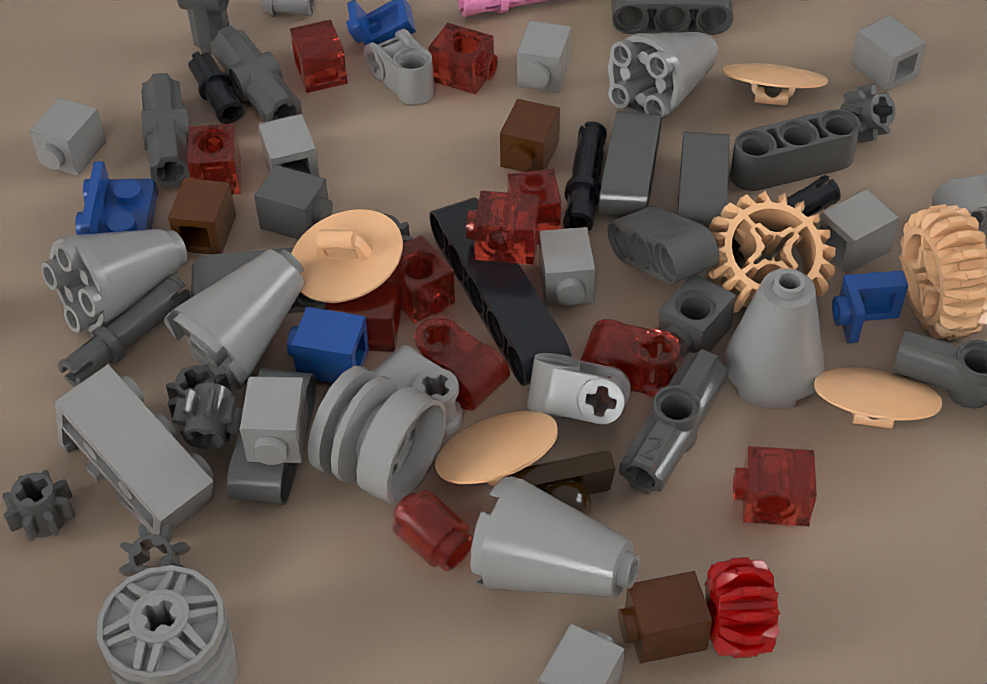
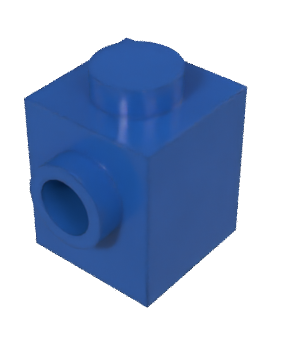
[287,307,369,384]

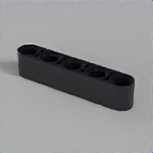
[429,197,572,386]

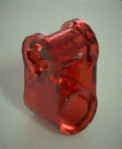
[415,316,510,411]
[580,319,680,397]

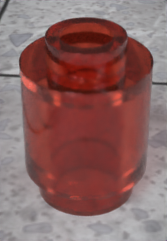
[392,490,473,572]

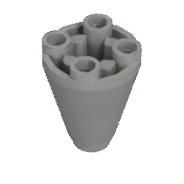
[608,32,718,118]
[41,229,187,333]

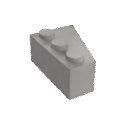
[55,364,214,535]

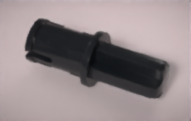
[188,51,244,124]

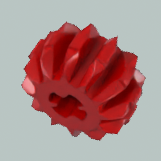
[704,557,781,658]

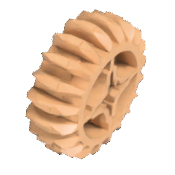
[706,190,836,313]
[899,204,987,340]

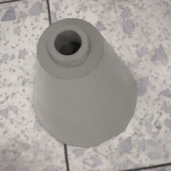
[164,249,305,389]
[723,269,825,409]
[470,476,640,597]

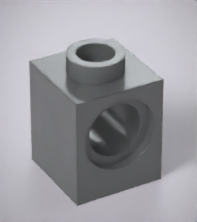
[657,275,736,357]

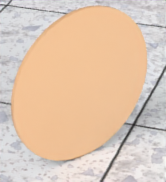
[722,63,828,106]
[291,209,403,303]
[814,367,942,429]
[435,411,558,487]

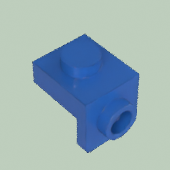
[346,0,416,45]
[832,270,908,343]

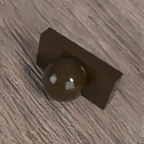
[503,450,616,516]

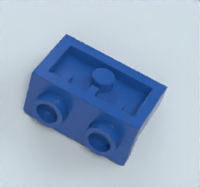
[75,161,158,235]

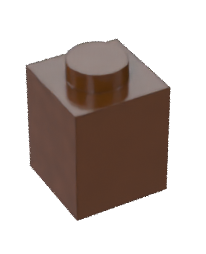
[500,99,560,176]
[168,178,236,254]
[618,571,712,664]

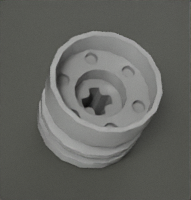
[308,366,446,505]
[97,565,239,684]

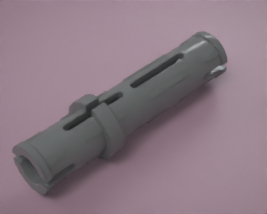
[58,275,190,387]

